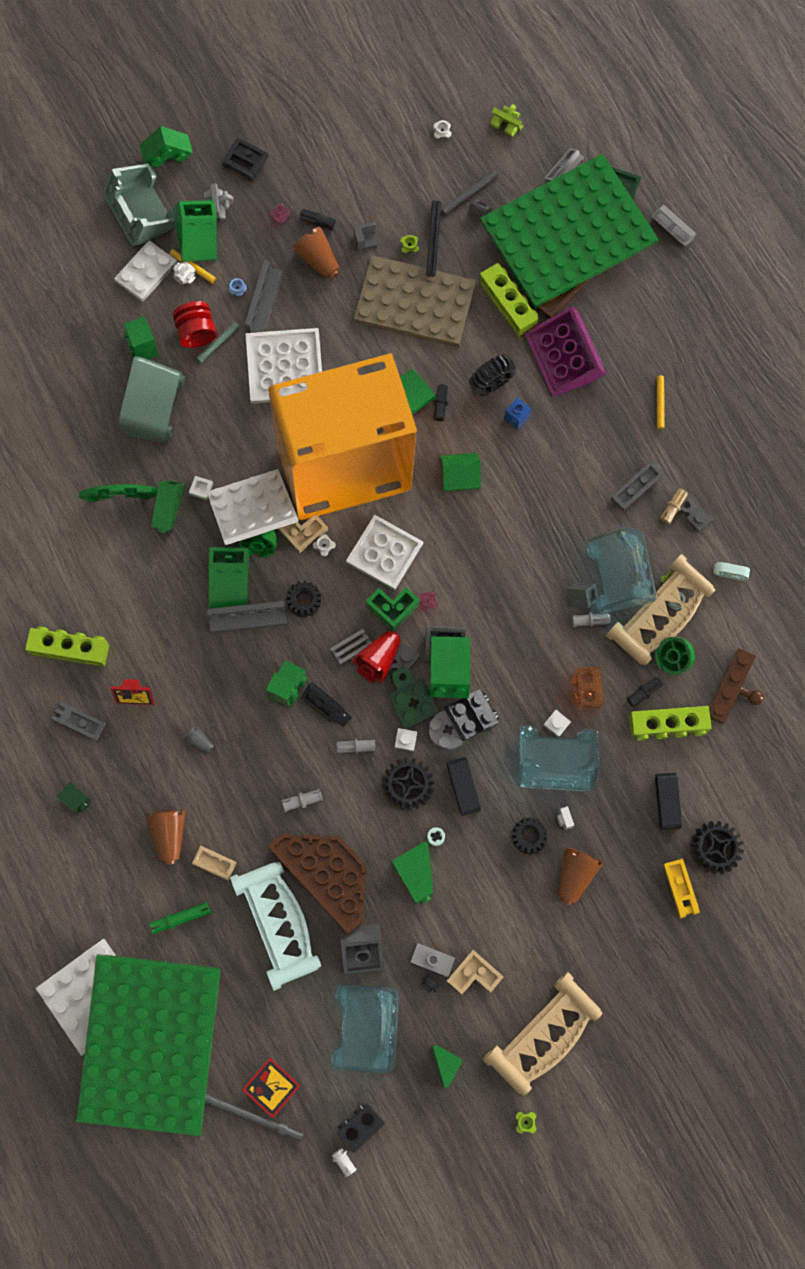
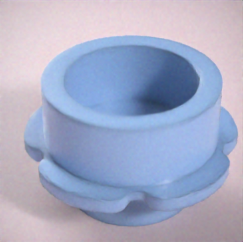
[229,278,247,296]

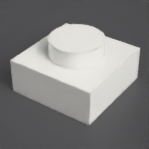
[189,476,213,500]
[543,710,571,738]
[395,728,417,752]
[557,807,574,830]

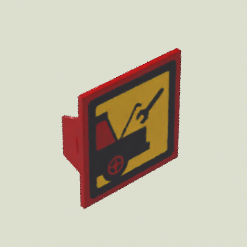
[110,679,155,705]
[242,1058,300,1118]

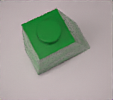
[151,480,186,533]
[391,841,433,905]

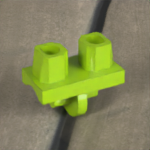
[490,104,523,137]

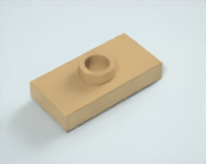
[192,846,237,881]

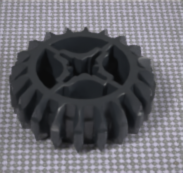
[469,354,517,397]
[381,758,435,811]
[690,821,744,875]

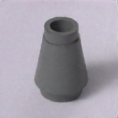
[184,727,214,754]

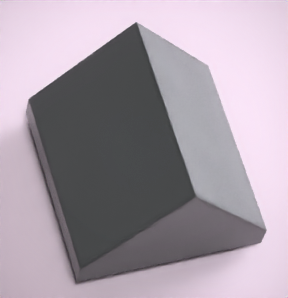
[468,199,491,219]

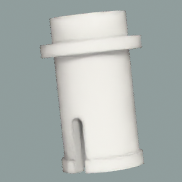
[332,1148,356,1177]

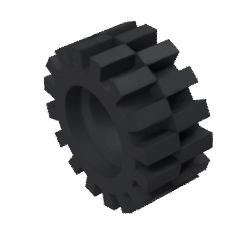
[286,580,321,618]
[512,817,548,854]

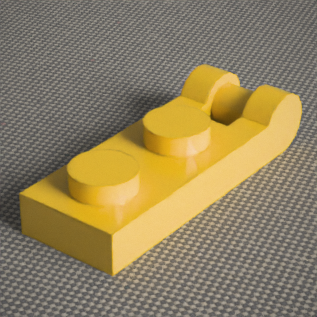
[663,859,700,919]

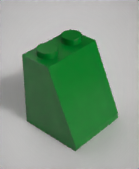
[430,636,470,698]

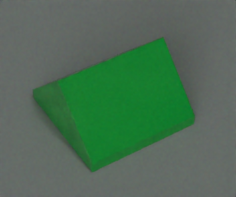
[440,453,481,492]
[431,1045,463,1088]

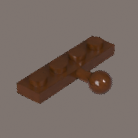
[709,648,764,724]

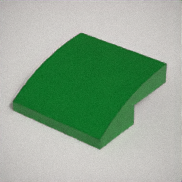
[400,369,436,414]

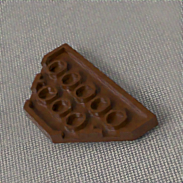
[268,834,366,935]

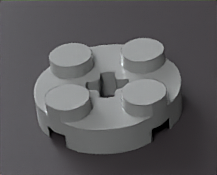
[429,711,464,750]

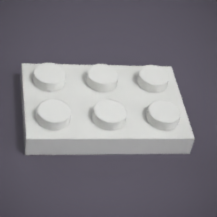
[114,240,177,302]

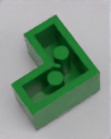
[139,126,193,168]
[123,316,159,359]
[366,587,420,631]
[266,660,308,708]

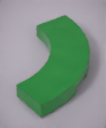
[79,484,158,503]

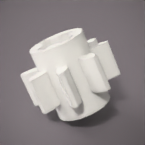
[173,262,195,285]

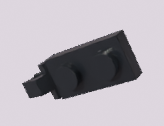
[300,682,352,727]

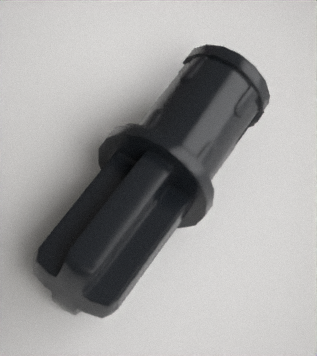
[300,209,336,230]
[433,384,448,422]
[627,677,663,708]

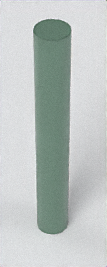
[196,322,239,363]

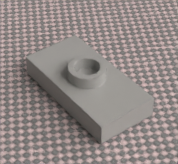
[410,943,455,977]

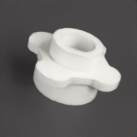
[433,120,451,139]
[313,534,336,556]

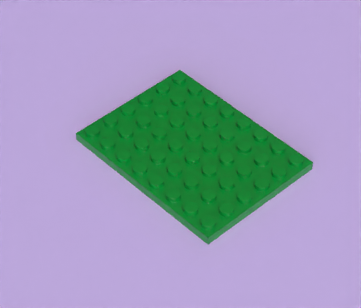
[480,153,659,308]
[76,954,221,1136]

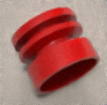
[172,301,217,348]

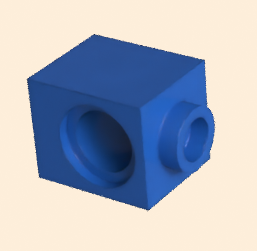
[504,397,531,430]

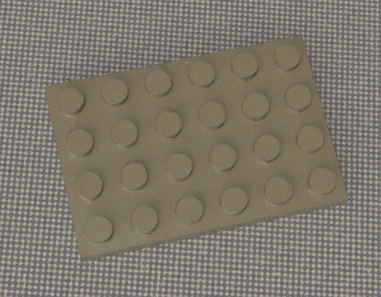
[354,255,476,347]

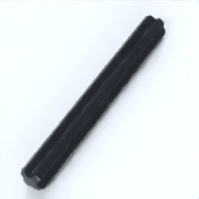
[426,200,441,277]

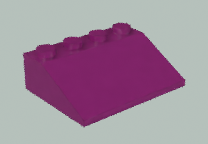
[524,306,607,397]

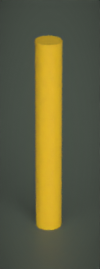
[169,249,217,284]
[657,375,664,429]

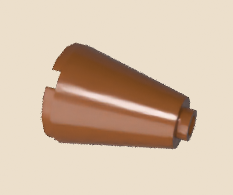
[292,227,340,279]
[145,809,185,864]
[558,846,603,905]

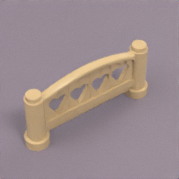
[605,554,716,666]
[482,972,602,1096]

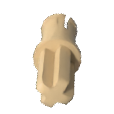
[660,489,688,524]

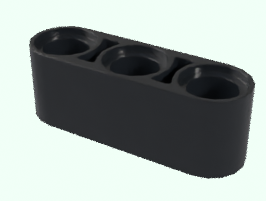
[447,757,481,816]
[655,773,682,830]

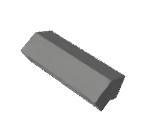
[544,148,584,183]
[651,205,696,246]

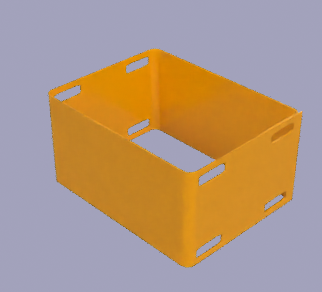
[268,353,417,520]

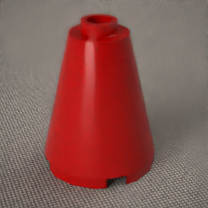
[352,631,401,684]

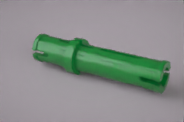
[149,902,211,935]

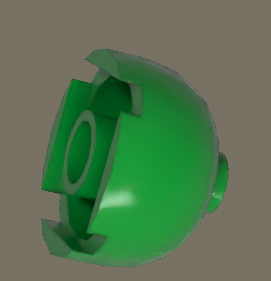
[239,530,277,558]
[655,637,695,675]

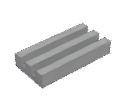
[330,629,372,666]

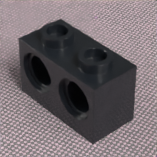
[337,1104,385,1153]

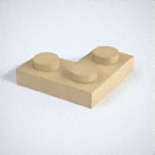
[278,514,328,553]
[447,950,504,995]

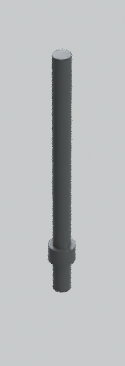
[205,1094,304,1142]

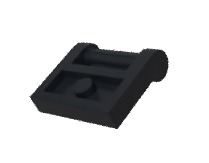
[222,137,268,181]

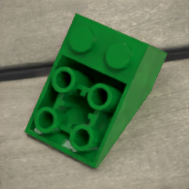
[173,200,217,262]
[209,547,250,609]

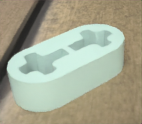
[713,562,750,581]

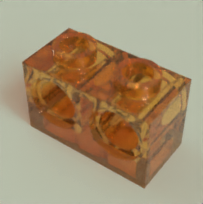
[572,666,604,710]

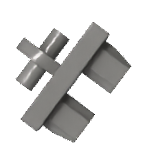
[204,183,234,221]

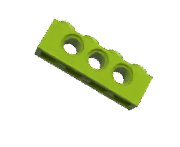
[479,263,539,337]
[25,626,109,667]
[629,706,712,741]

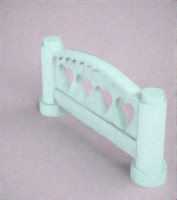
[230,861,321,991]

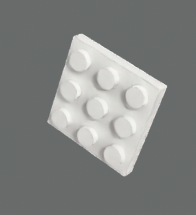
[346,515,423,591]

